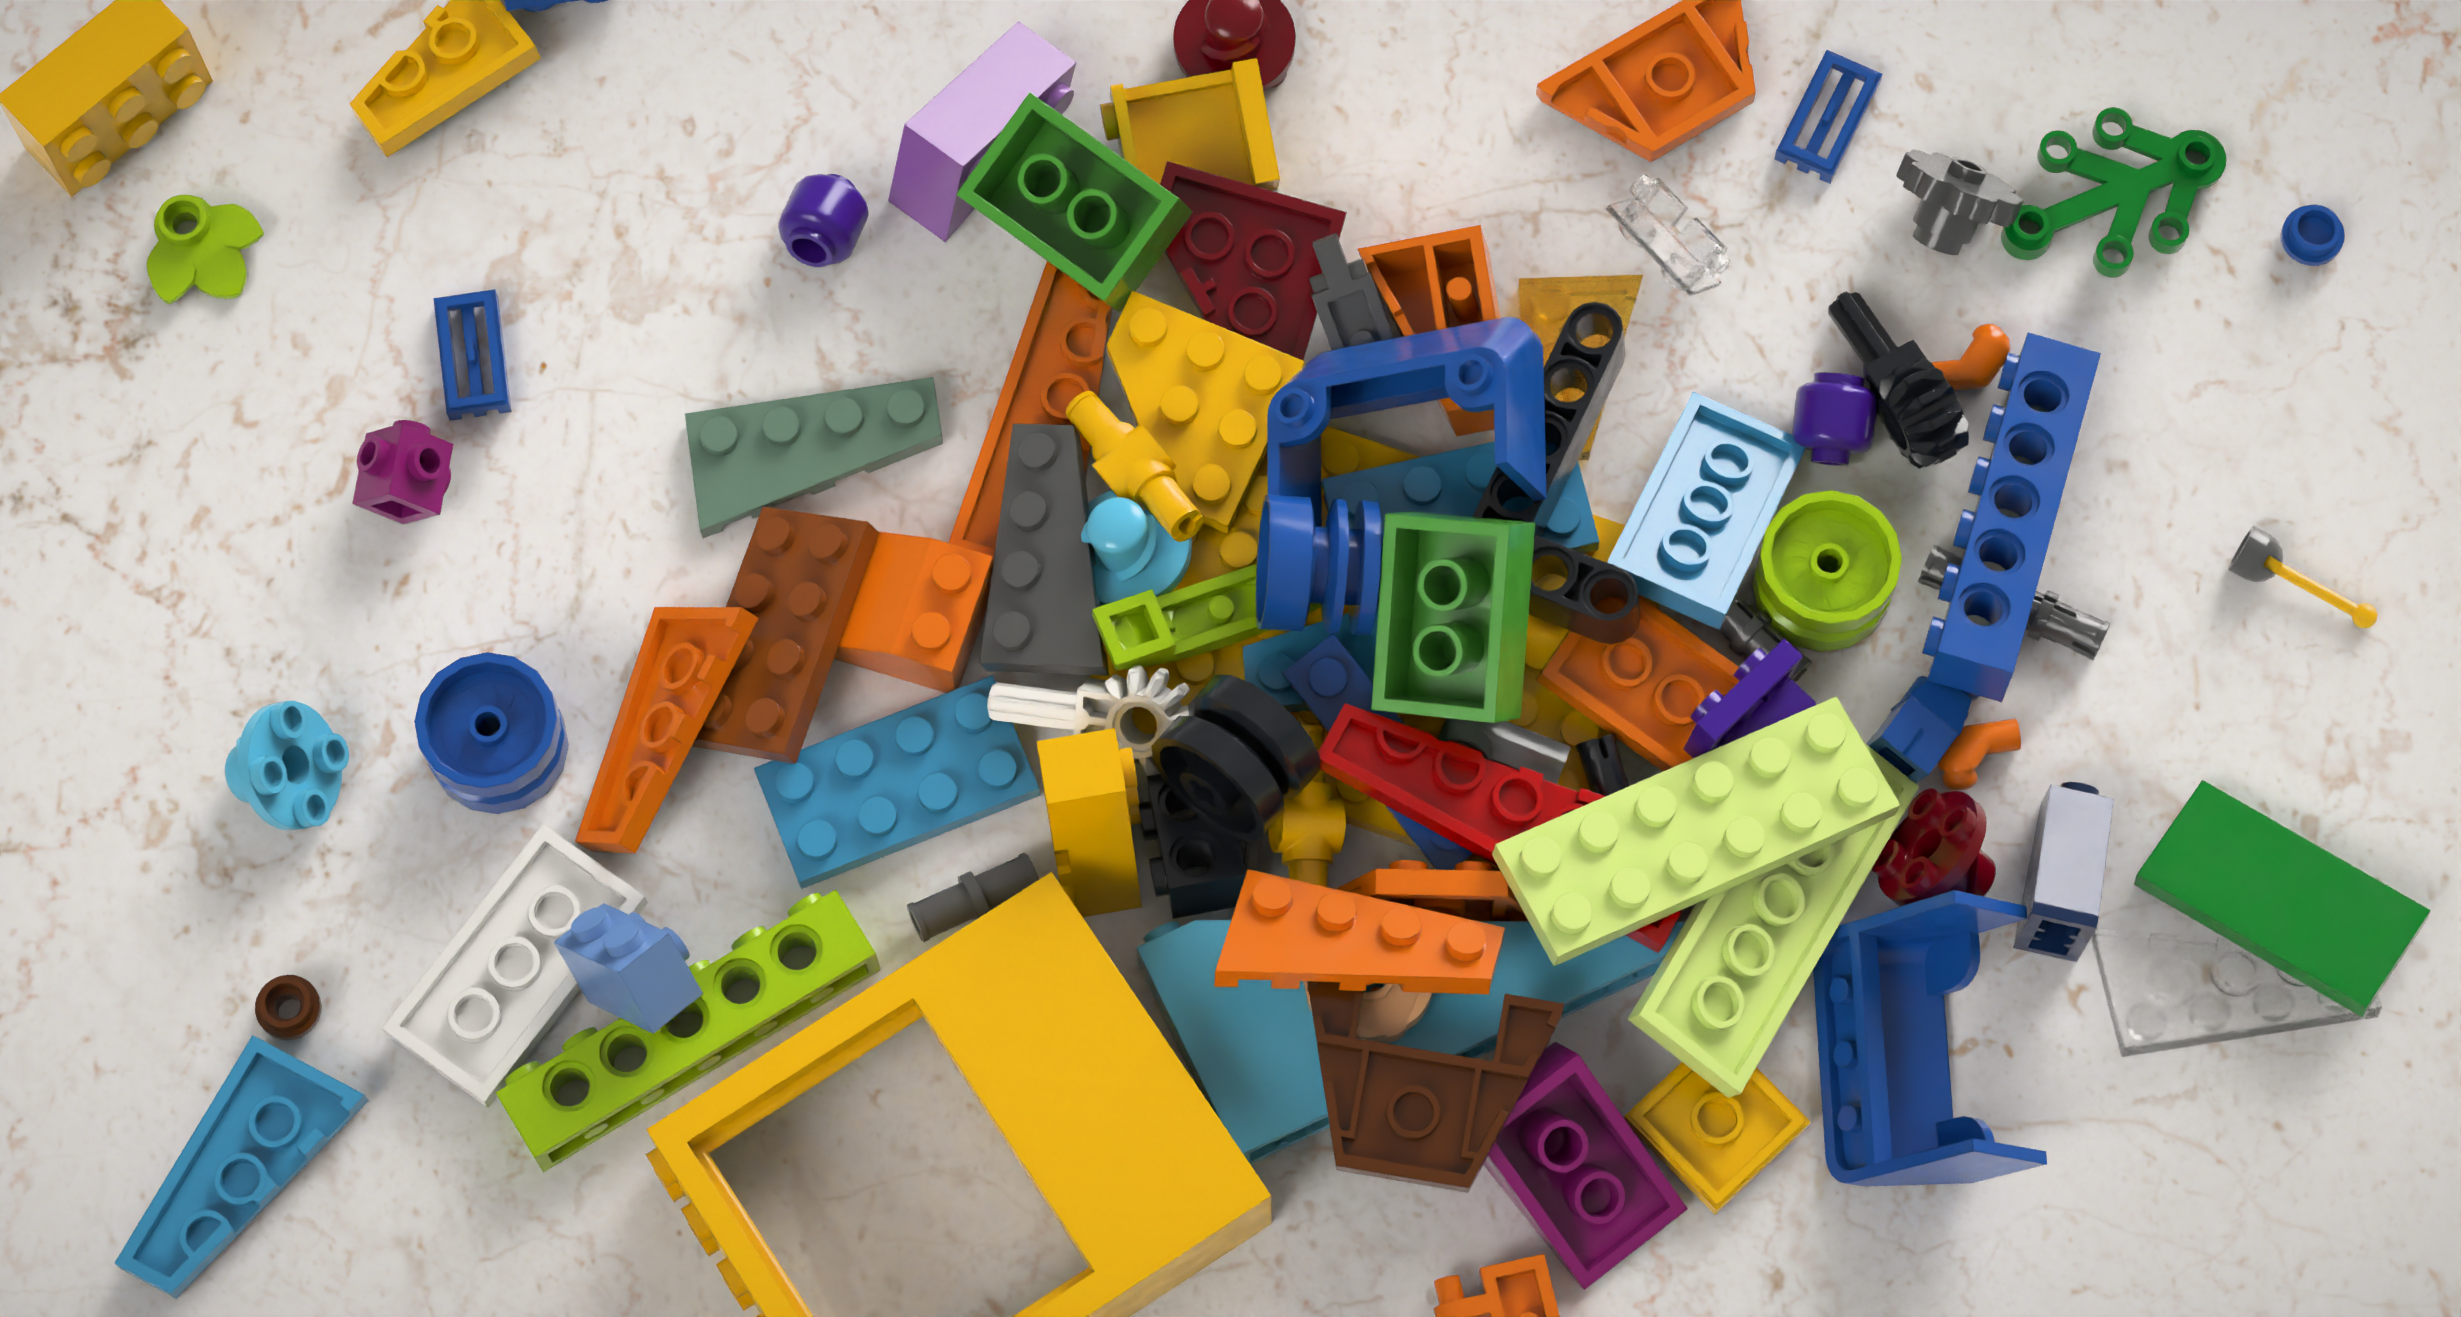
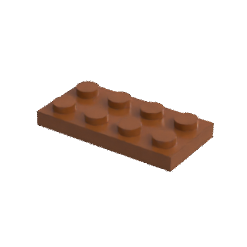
[692,507,879,764]

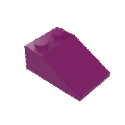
[1484,1041,1688,1290]

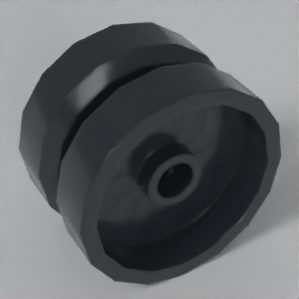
[1151,675,1321,841]

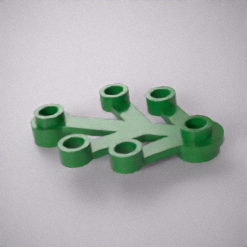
[2001,107,2227,278]

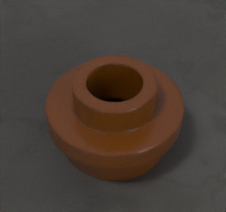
[255,975,322,1040]

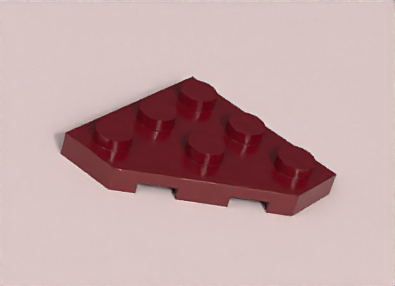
[1160,161,1347,361]

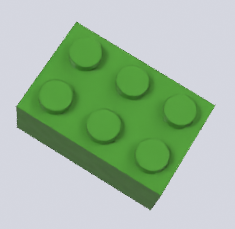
[956,92,1193,313]
[1371,511,1535,723]

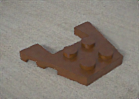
[1307,981,1564,1193]

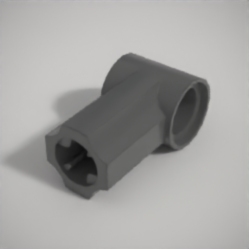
[1438,718,1571,784]

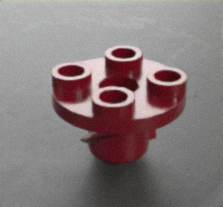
[1173,0,1296,92]
[1871,788,1996,906]

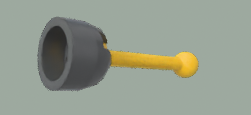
[2228,526,2377,628]

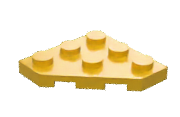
[1106,290,1305,534]

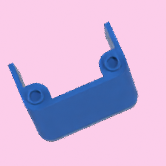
[1267,317,1547,527]
[1813,890,2047,1187]

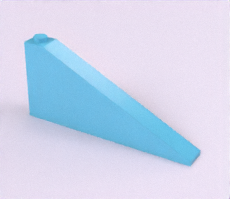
[1136,920,1685,1165]

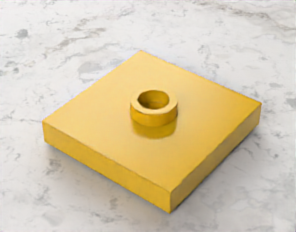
[1624,1062,1811,1215]

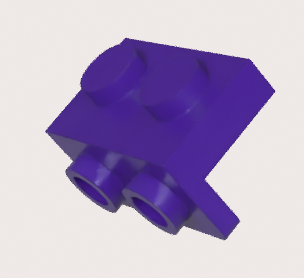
[1683,638,1816,758]

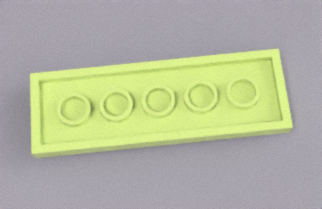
[1492,696,1900,966]
[1628,744,1919,1098]

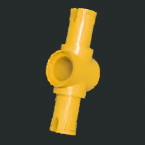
[1066,391,1204,542]
[1268,725,1346,887]

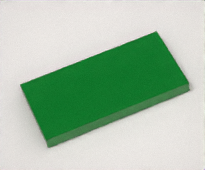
[2134,780,2431,1018]

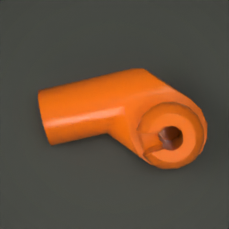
[1931,324,2010,391]
[1938,718,2021,790]

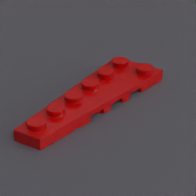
[1318,703,1682,953]

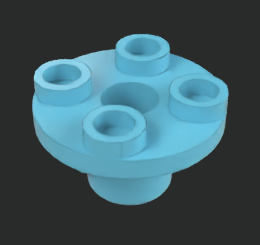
[1081,490,1192,606]
[225,701,349,831]

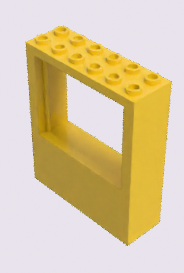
[645,872,1272,1317]

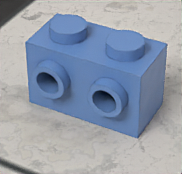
[554,903,703,1034]

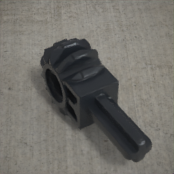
[1828,291,1969,469]

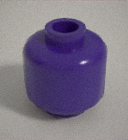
[778,174,869,267]
[1792,372,1878,466]

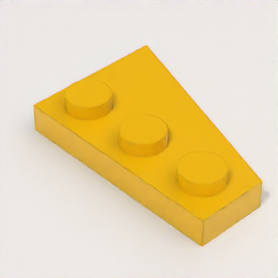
[349,0,541,157]

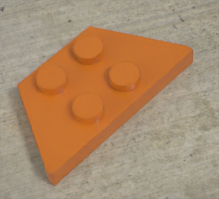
[1536,0,1756,162]
[1336,860,1528,921]

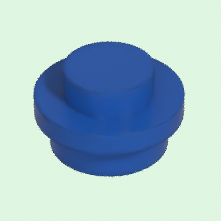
[2281,205,2345,266]

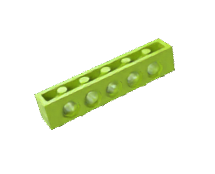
[495,889,881,1173]

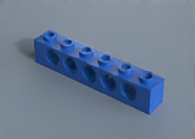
[1922,332,2101,702]

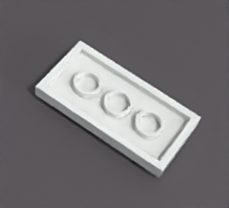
[382,824,648,1108]

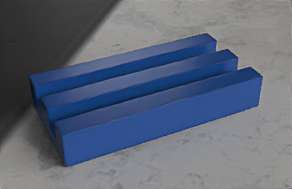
[1774,50,1883,184]
[433,289,512,421]

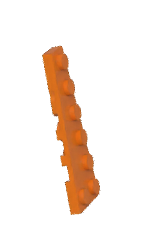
[948,261,1113,561]

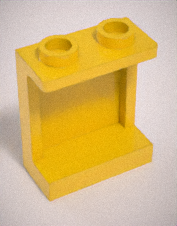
[1100,58,1280,191]

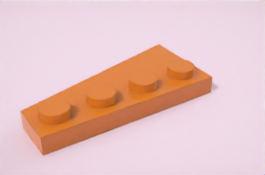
[575,607,759,854]
[1214,869,1505,995]

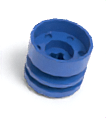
[1256,495,1384,635]

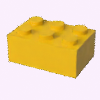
[0,0,213,197]

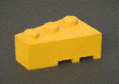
[1036,728,1142,917]

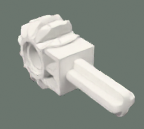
[987,665,1190,776]

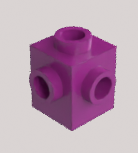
[352,420,454,524]

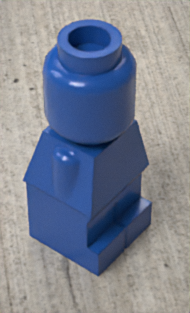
[1866,664,1979,784]

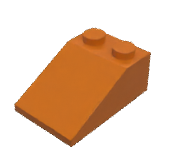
[834,531,994,693]

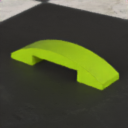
[1092,563,1321,670]

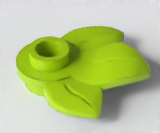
[146,195,264,304]

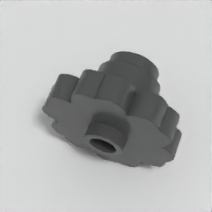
[1896,149,2024,255]

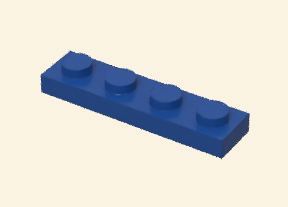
[1282,633,1473,870]

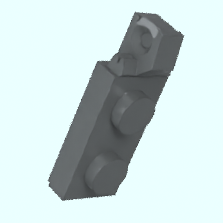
[1309,233,1395,350]

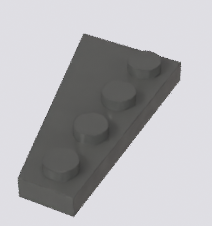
[980,424,1109,676]

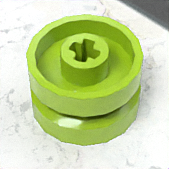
[1752,490,1902,652]

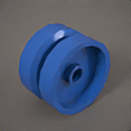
[414,652,569,814]

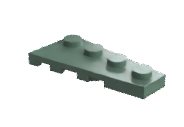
[685,377,943,539]

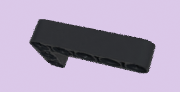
[1473,302,1641,644]

